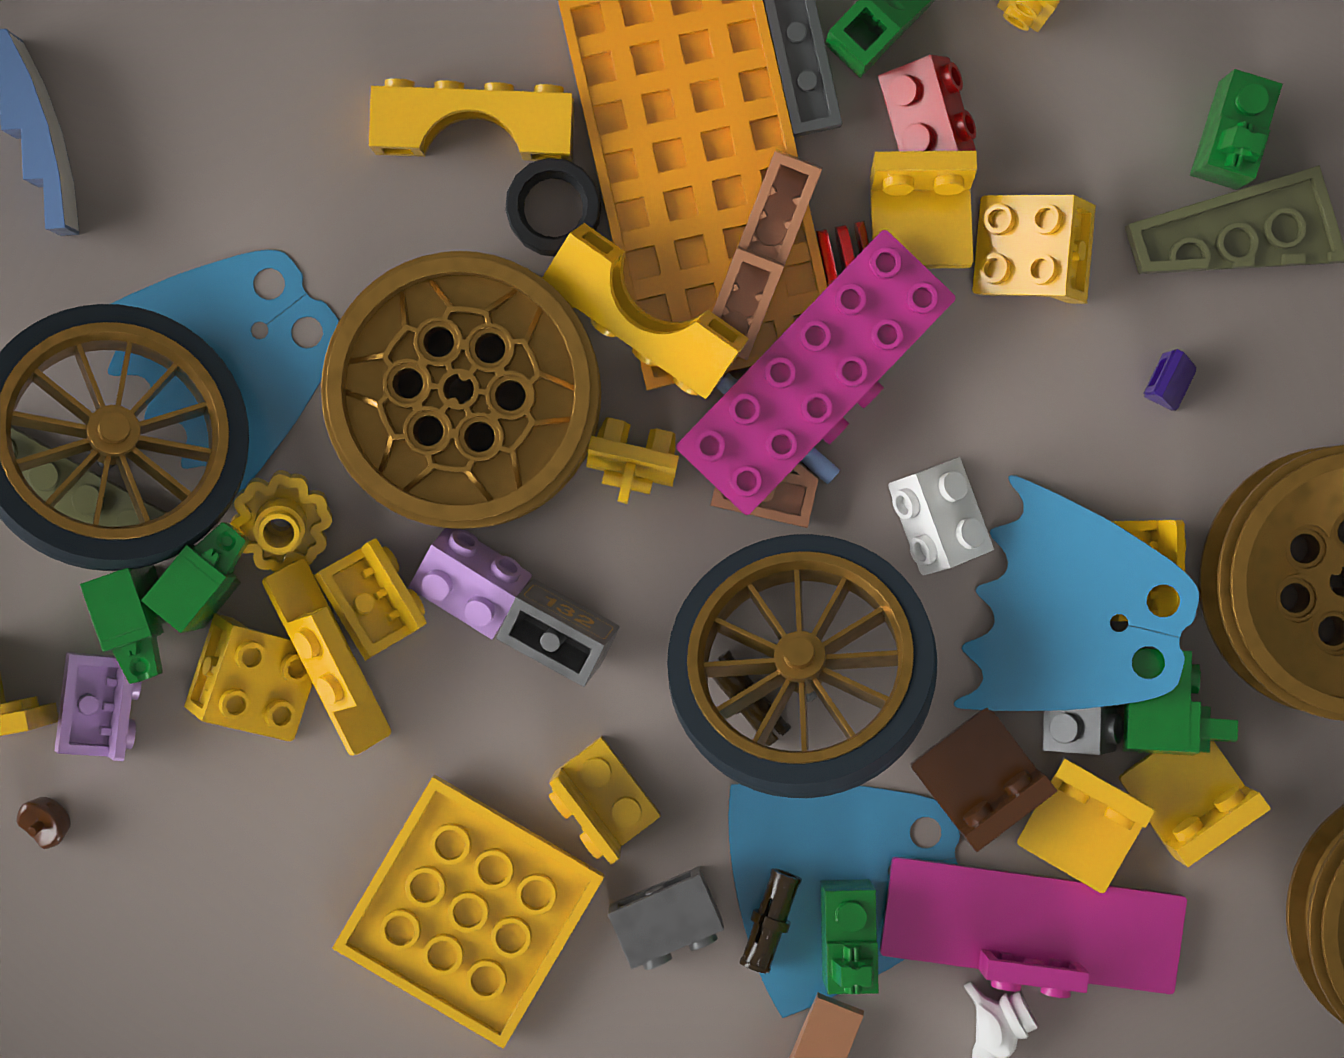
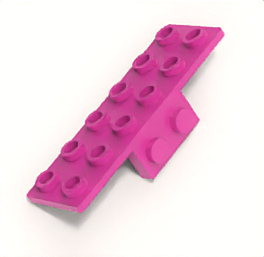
[676,230,955,515]
[879,856,1187,998]

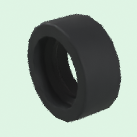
[505,158,601,256]

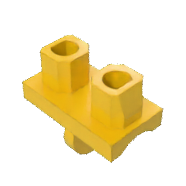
[586,417,679,504]

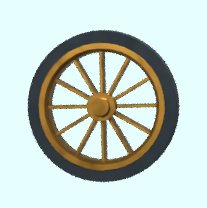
[0,304,249,571]
[667,534,937,798]

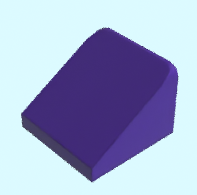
[1143,349,1196,411]

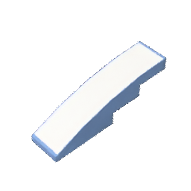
[0,29,80,236]

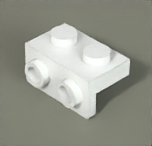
[888,457,994,575]

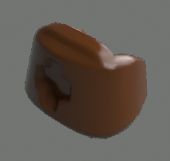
[16,797,71,849]

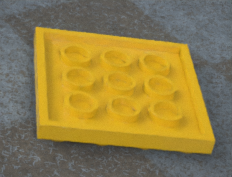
[332,775,605,1049]

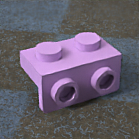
[408,528,532,640]
[54,652,142,761]

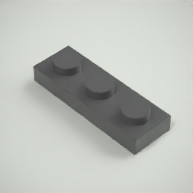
[763,0,843,138]

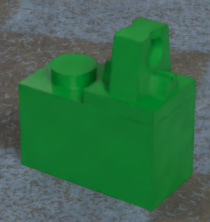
[1189,69,1283,190]
[141,522,250,633]
[80,565,167,684]
[1122,648,1238,756]
[820,879,879,994]

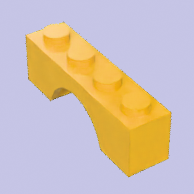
[369,78,575,162]
[542,223,749,399]

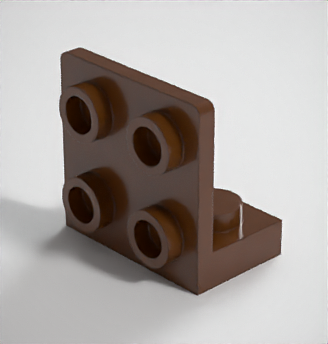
[911,708,1057,852]

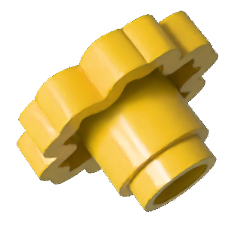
[230,470,332,572]

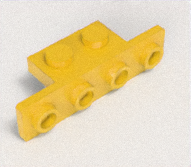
[262,559,391,756]

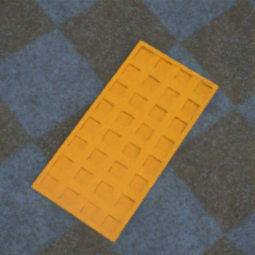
[558,0,828,391]

